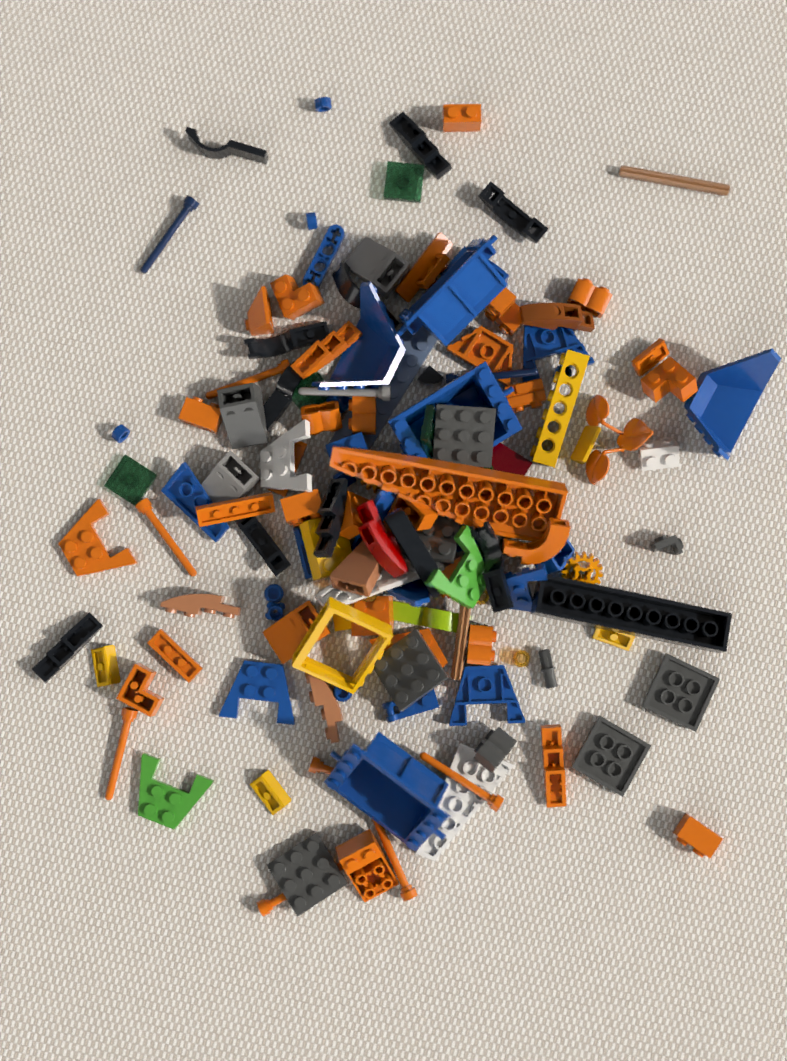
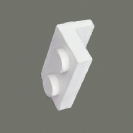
[638,437,679,471]

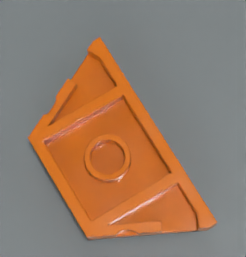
[446,326,514,386]

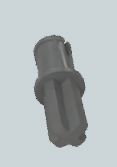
[539,649,558,689]

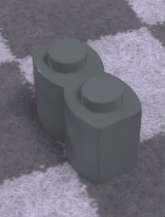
[473,727,517,773]

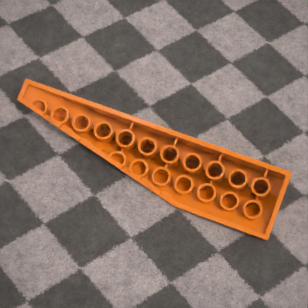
[329,446,568,542]

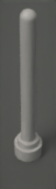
[298,385,391,401]

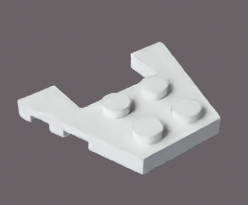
[260,420,312,492]

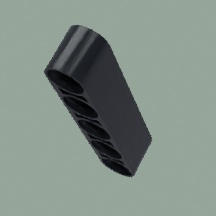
[383,507,443,600]

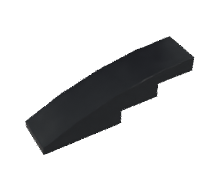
[389,112,452,180]
[313,478,348,558]
[32,612,103,684]

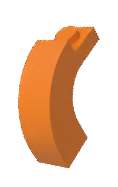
[502,517,571,565]

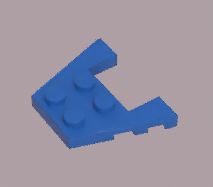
[522,325,595,382]
[505,563,547,612]
[219,660,295,725]
[449,665,525,726]

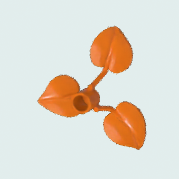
[586,395,654,485]

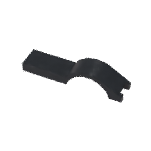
[185,127,269,165]
[332,261,399,328]
[244,321,330,359]
[263,356,302,432]
[469,521,514,613]

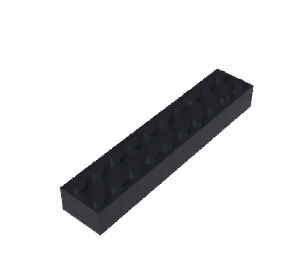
[531,574,732,653]

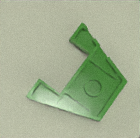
[425,525,486,609]
[138,753,214,830]

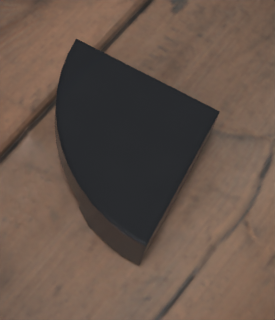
[417,365,444,385]

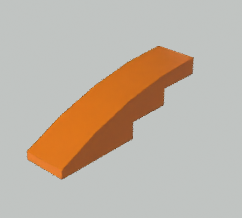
[290,320,362,380]
[541,724,566,808]

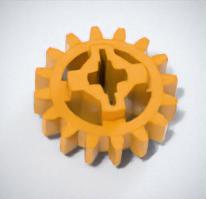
[561,551,603,584]

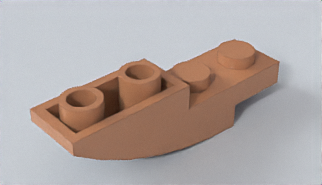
[160,594,242,618]
[305,673,343,743]

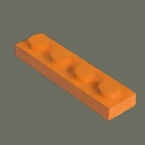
[195,492,275,527]

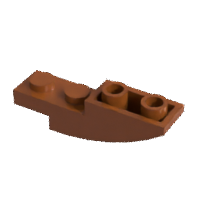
[520,303,595,332]

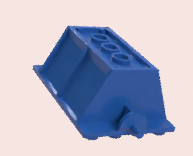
[396,235,508,346]
[388,361,523,459]
[324,732,450,851]

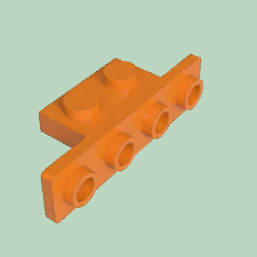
[395,233,453,302]

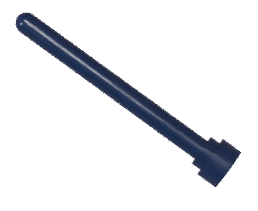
[141,195,200,273]
[446,368,538,384]

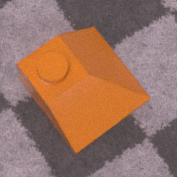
[245,286,274,336]

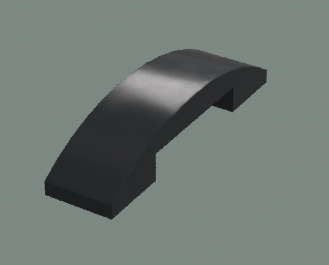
[478,181,548,244]
[234,516,291,576]

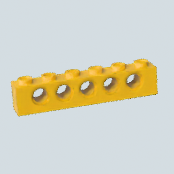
[530,349,590,468]

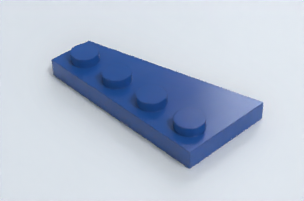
[161,462,230,542]

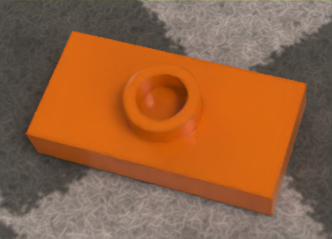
[631,338,670,377]

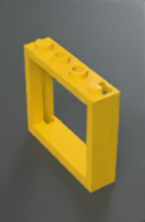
[292,596,394,694]

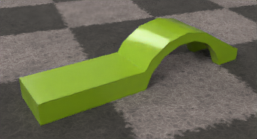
[393,601,471,633]

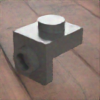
[651,535,684,555]

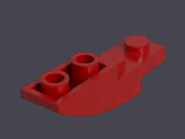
[356,500,409,578]

